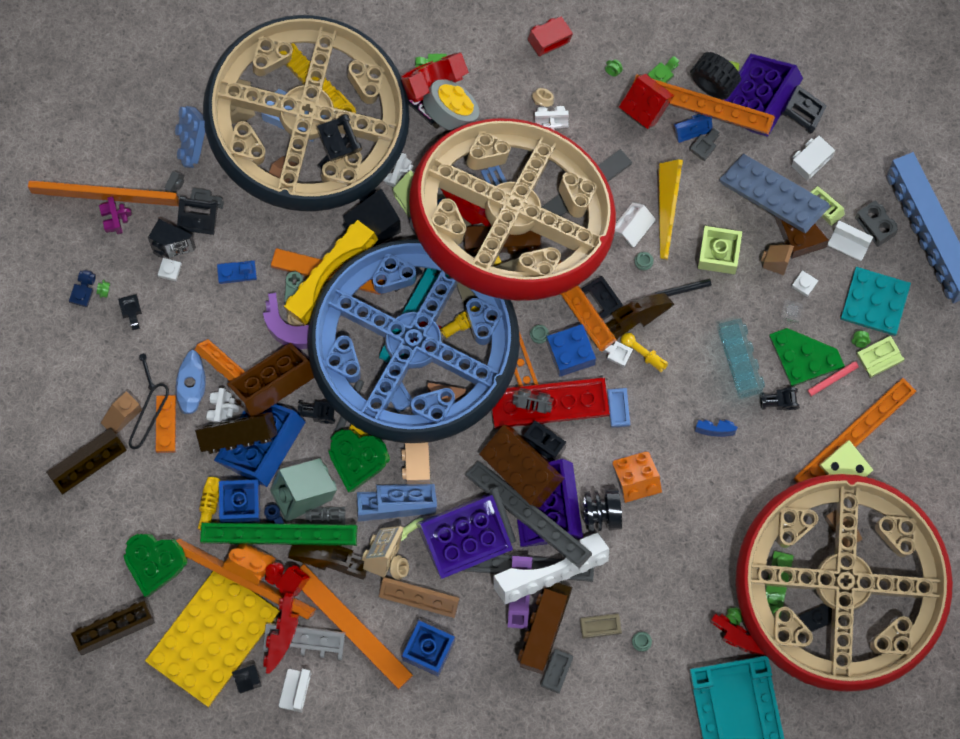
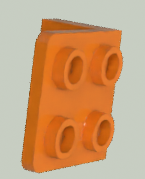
[612,452,662,503]

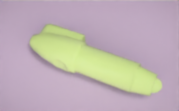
[401,518,424,541]

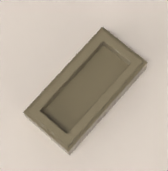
[580,614,622,639]

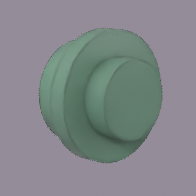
[635,252,654,271]
[530,325,549,344]
[632,632,652,652]

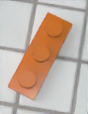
[194,339,245,382]
[156,395,176,453]

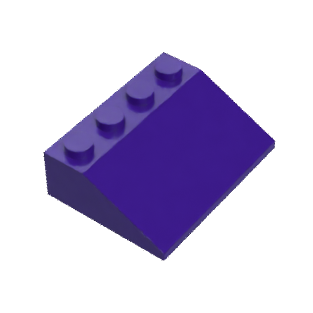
[724,53,803,137]
[517,459,583,547]
[416,494,513,579]

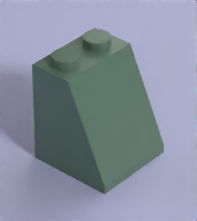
[270,458,337,522]

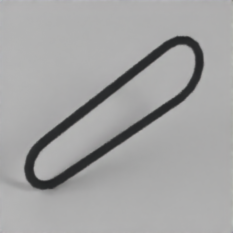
[129,383,169,449]

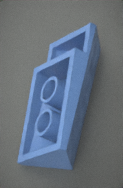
[357,484,437,522]

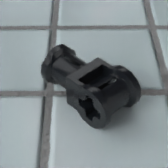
[760,387,800,411]
[298,401,335,424]

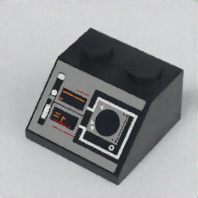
[148,219,196,258]

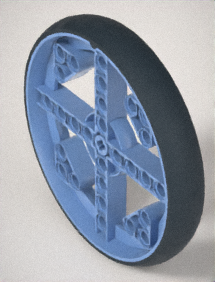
[308,239,520,443]

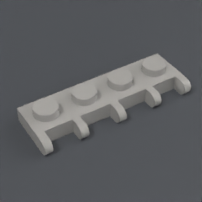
[263,623,345,660]

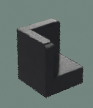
[232,664,262,694]

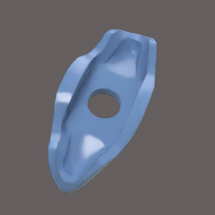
[175,350,206,414]

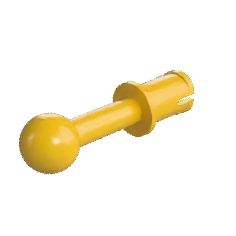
[620,333,668,372]

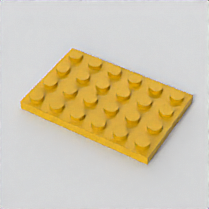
[145,571,280,708]

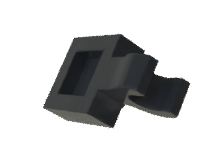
[118,294,142,330]

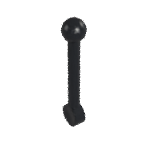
[139,354,155,390]

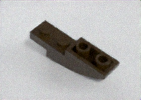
[606,293,674,339]
[288,545,367,580]

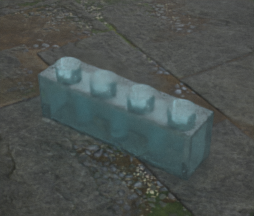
[717,318,765,400]

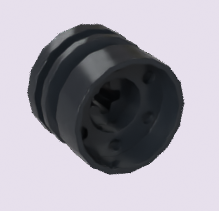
[583,488,622,532]

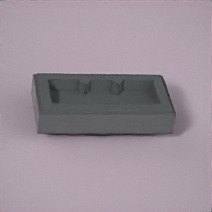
[541,649,574,694]

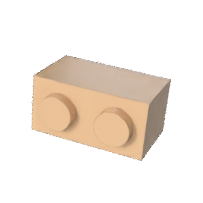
[402,442,430,484]

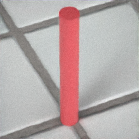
[807,361,859,397]

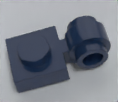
[69,270,96,308]
[264,504,284,524]

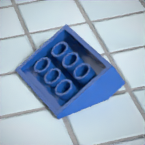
[214,404,306,487]

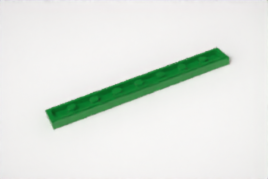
[200,523,358,546]

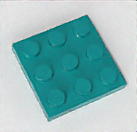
[841,267,911,336]

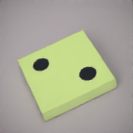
[819,440,873,477]

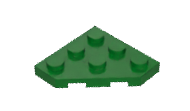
[769,328,845,387]

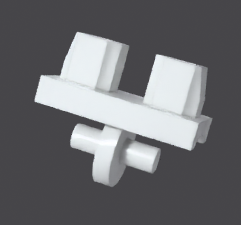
[535,106,569,130]
[383,153,415,188]
[206,388,239,423]

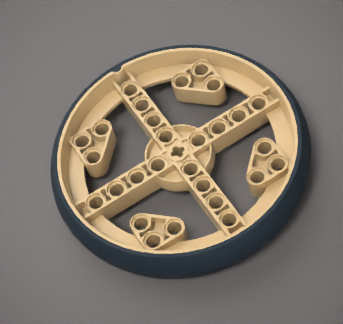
[203,15,410,211]

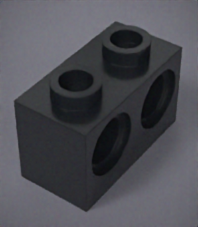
[523,421,567,461]

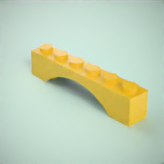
[284,220,378,326]

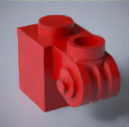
[265,562,310,597]

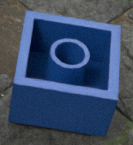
[546,324,596,377]
[219,480,261,524]
[402,621,455,677]

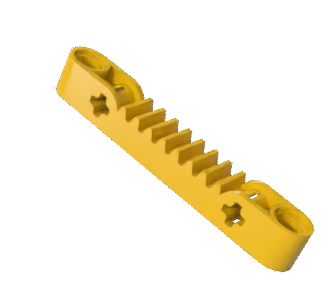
[269,43,356,113]

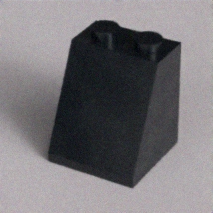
[342,189,401,247]

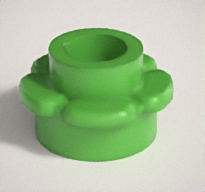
[605,60,623,77]
[96,280,110,298]
[852,331,871,348]
[726,607,744,625]

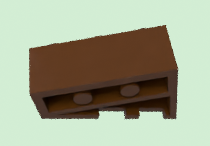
[774,215,829,259]

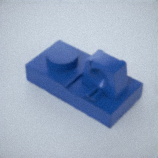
[674,114,713,143]
[217,260,257,284]

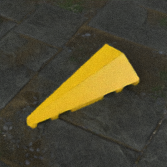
[658,159,683,260]

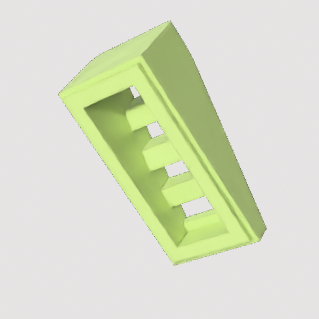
[811,186,845,226]

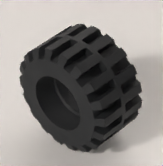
[690,52,741,100]

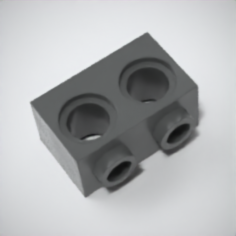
[855,200,898,247]

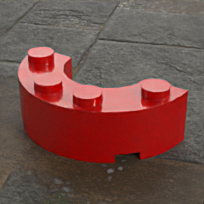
[400,52,469,103]

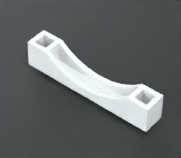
[494,533,609,604]

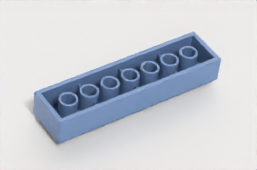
[887,152,960,304]

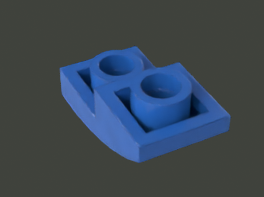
[695,420,738,437]

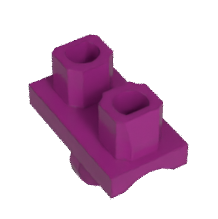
[99,196,132,234]

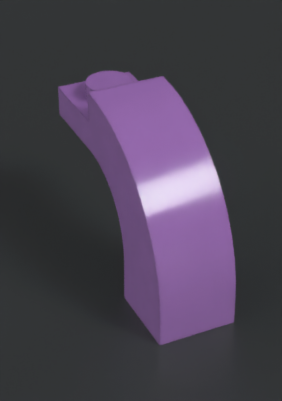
[263,293,309,349]
[508,556,532,629]

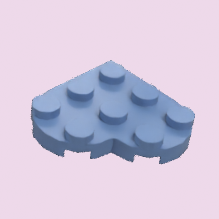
[175,106,205,168]

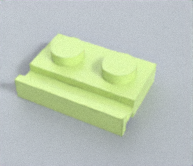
[857,336,905,378]

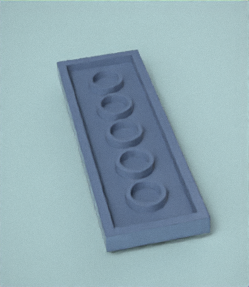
[719,154,830,233]

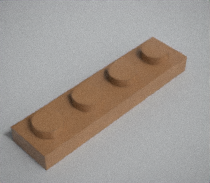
[379,577,460,618]

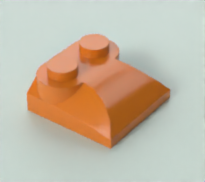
[223,544,276,586]

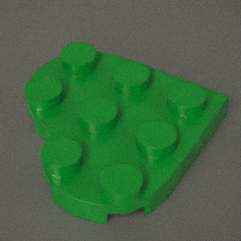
[328,430,390,492]
[123,534,187,597]

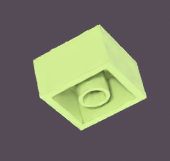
[698,226,742,274]

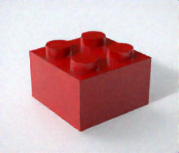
[619,74,675,129]

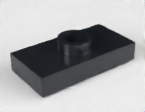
[797,604,840,636]

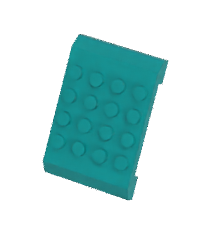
[689,656,785,739]

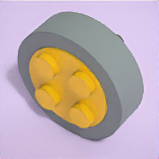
[423,80,479,131]

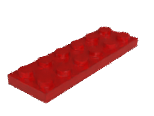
[492,378,610,429]

